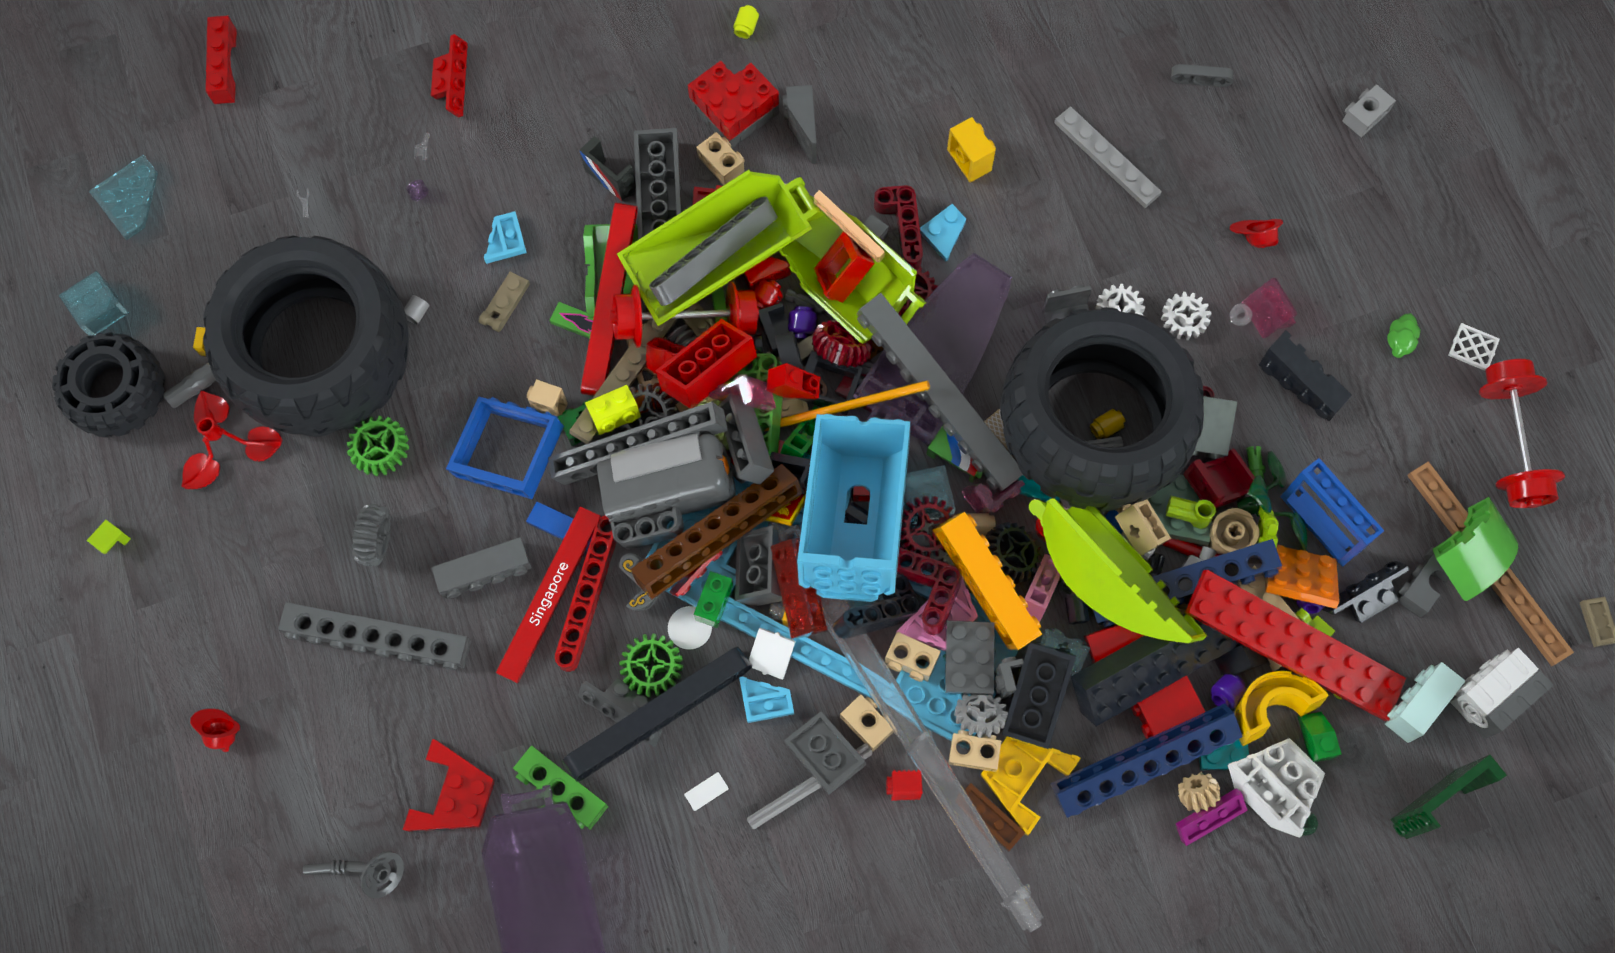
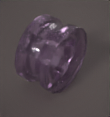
[406,180,429,201]

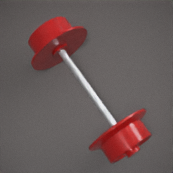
[610,281,759,348]
[1479,359,1565,508]

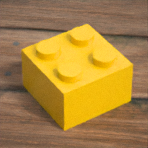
[947,117,996,182]

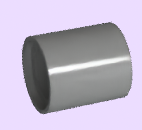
[404,295,429,325]

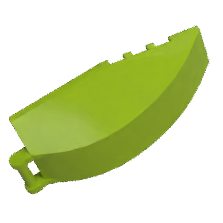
[779,183,926,344]
[1029,498,1207,643]

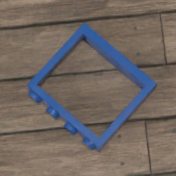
[446,397,564,499]
[1280,458,1384,567]

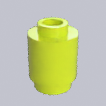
[733,5,759,39]

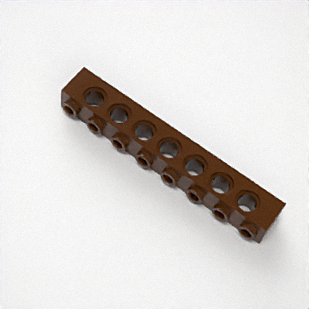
[630,464,802,600]

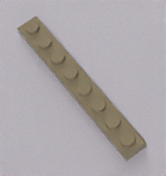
[569,318,679,444]

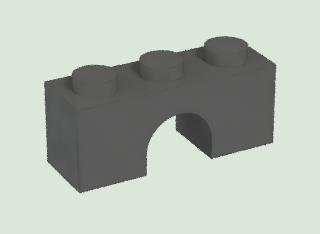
[1398,542,1449,618]

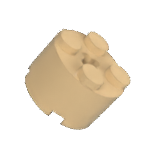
[1208,508,1259,555]

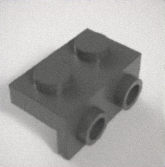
[994,657,1024,700]

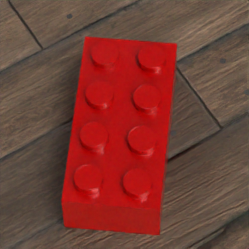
[655,319,757,409]

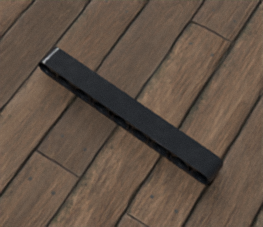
[562,647,752,782]

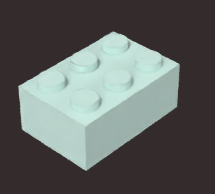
[1385,662,1465,743]

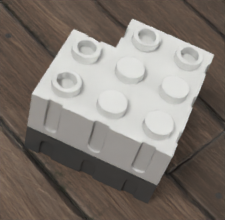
[1450,648,1554,739]

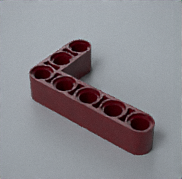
[897,547,961,635]

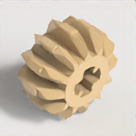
[1178,772,1220,813]

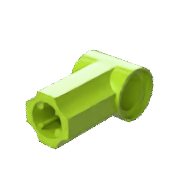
[1165,496,1216,529]

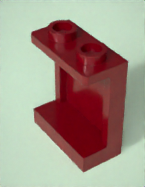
[1183,448,1255,508]

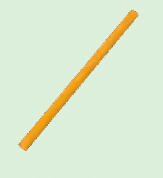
[764,380,930,432]

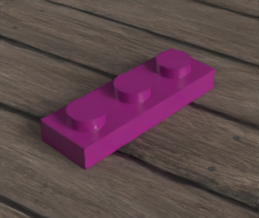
[1176,788,1247,846]

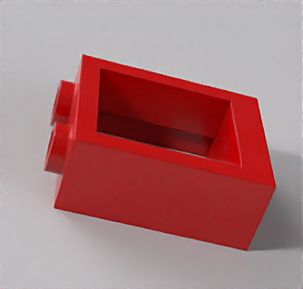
[814,231,875,303]

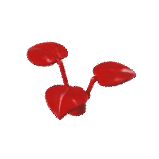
[181,391,282,489]

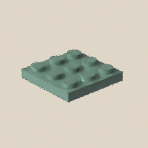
[1148,474,1212,546]

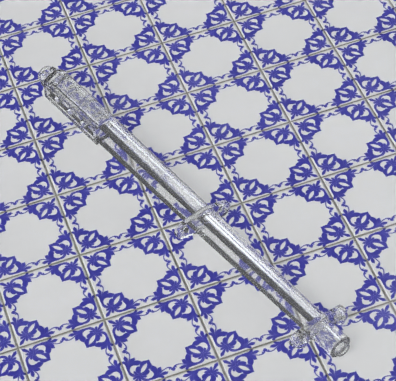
[768,521,1044,933]

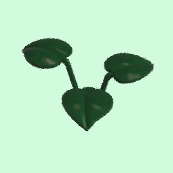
[1237,451,1308,551]

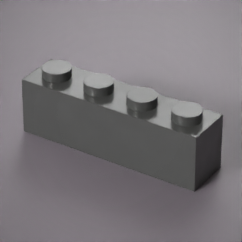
[718,393,774,485]
[432,537,532,599]

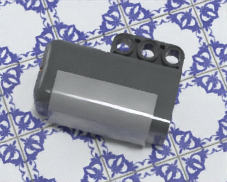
[597,432,736,549]

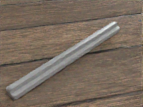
[747,743,873,829]

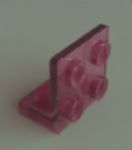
[709,375,776,411]
[961,480,1025,513]

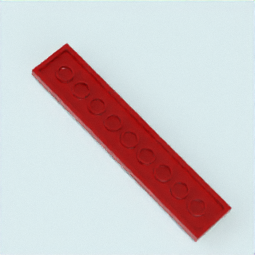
[1185,570,1406,721]

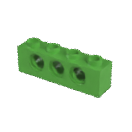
[513,745,608,830]

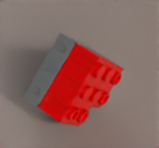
[687,61,780,148]

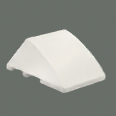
[1228,738,1325,838]

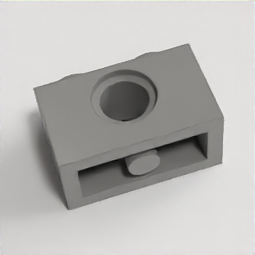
[1342,84,1396,138]

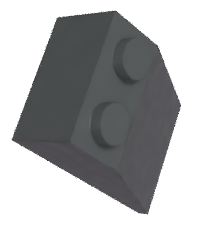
[782,85,817,164]
[735,525,789,607]

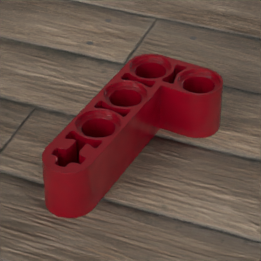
[874,185,923,270]

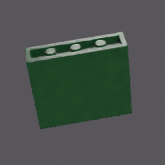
[1390,755,1507,839]

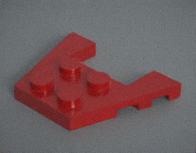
[403,739,495,832]

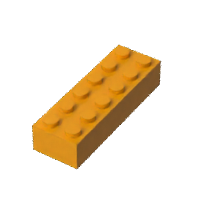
[933,512,1042,650]

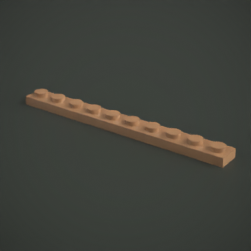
[1407,461,1574,666]

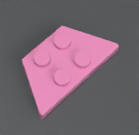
[896,574,978,651]

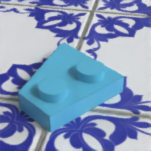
[920,204,966,262]
[484,211,527,264]
[739,676,794,723]

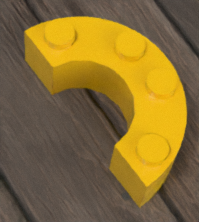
[1235,671,1329,746]

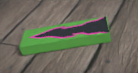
[549,302,594,339]

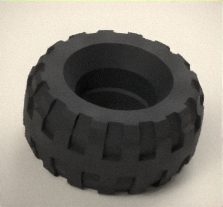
[52,332,165,438]

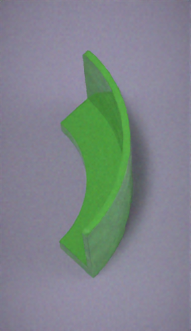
[583,224,641,316]
[1433,497,1518,601]

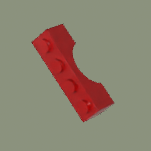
[206,16,236,104]

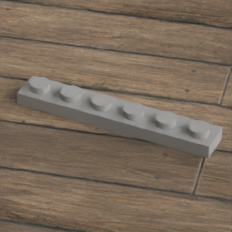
[1054,106,1162,208]

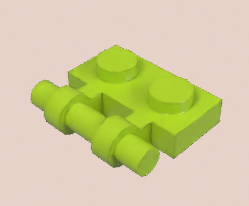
[1257,506,1278,547]

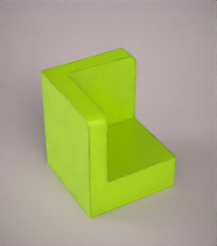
[87,519,131,554]

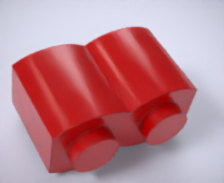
[646,337,685,374]

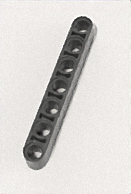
[649,197,777,306]

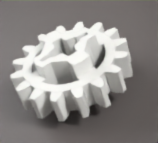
[1095,284,1145,315]
[1161,292,1211,340]

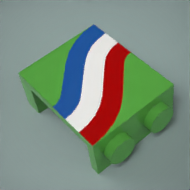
[926,424,983,483]

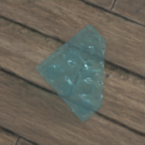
[89,155,158,240]

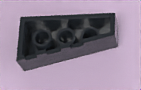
[1259,330,1352,421]

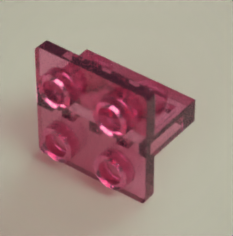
[1242,278,1297,338]

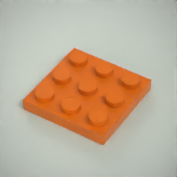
[1265,545,1339,609]

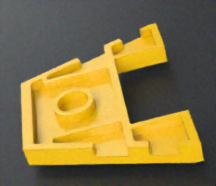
[981,736,1081,836]

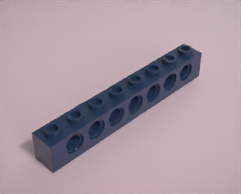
[1093,539,1282,628]
[1050,703,1243,818]

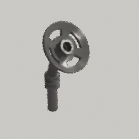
[303,851,404,898]

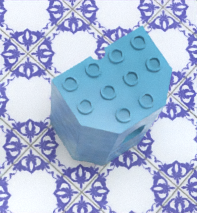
[797,414,910,602]

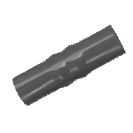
[163,362,216,409]

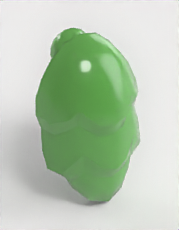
[1387,313,1421,358]

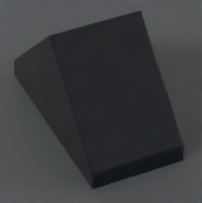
[1215,644,1267,676]

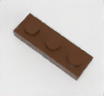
[954,783,1025,852]

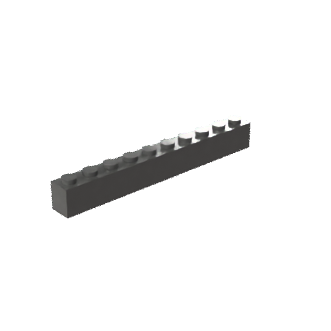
[857,293,1023,492]

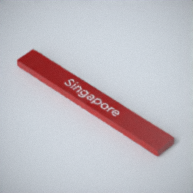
[496,507,601,683]

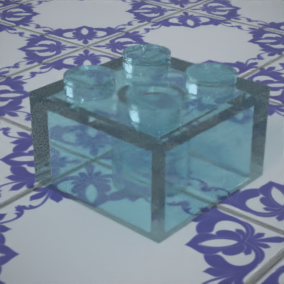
[58,271,129,337]
[904,465,955,525]

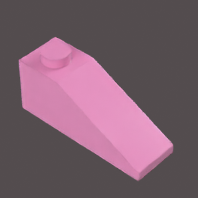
[1024,554,1061,623]

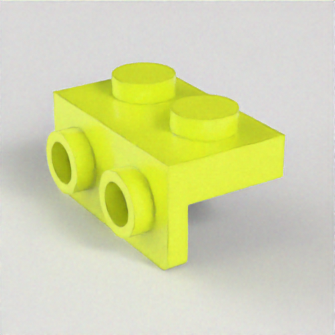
[585,385,641,435]

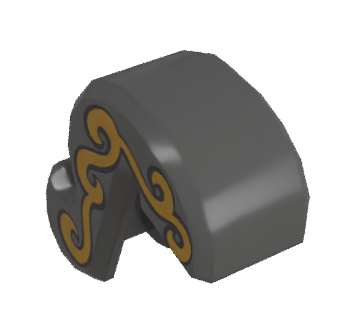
[619,553,661,612]

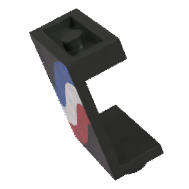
[579,136,636,201]

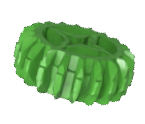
[347,416,409,476]
[619,634,683,698]

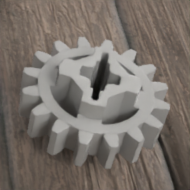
[954,694,1008,738]

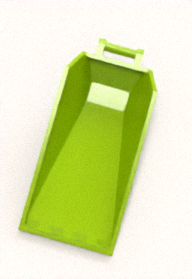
[617,170,823,326]

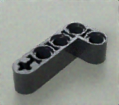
[833,574,920,639]

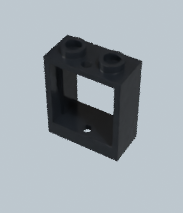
[796,351,865,415]

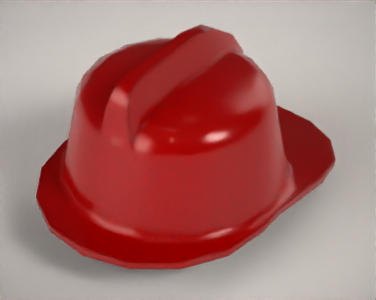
[1230,219,1283,248]
[190,709,240,752]

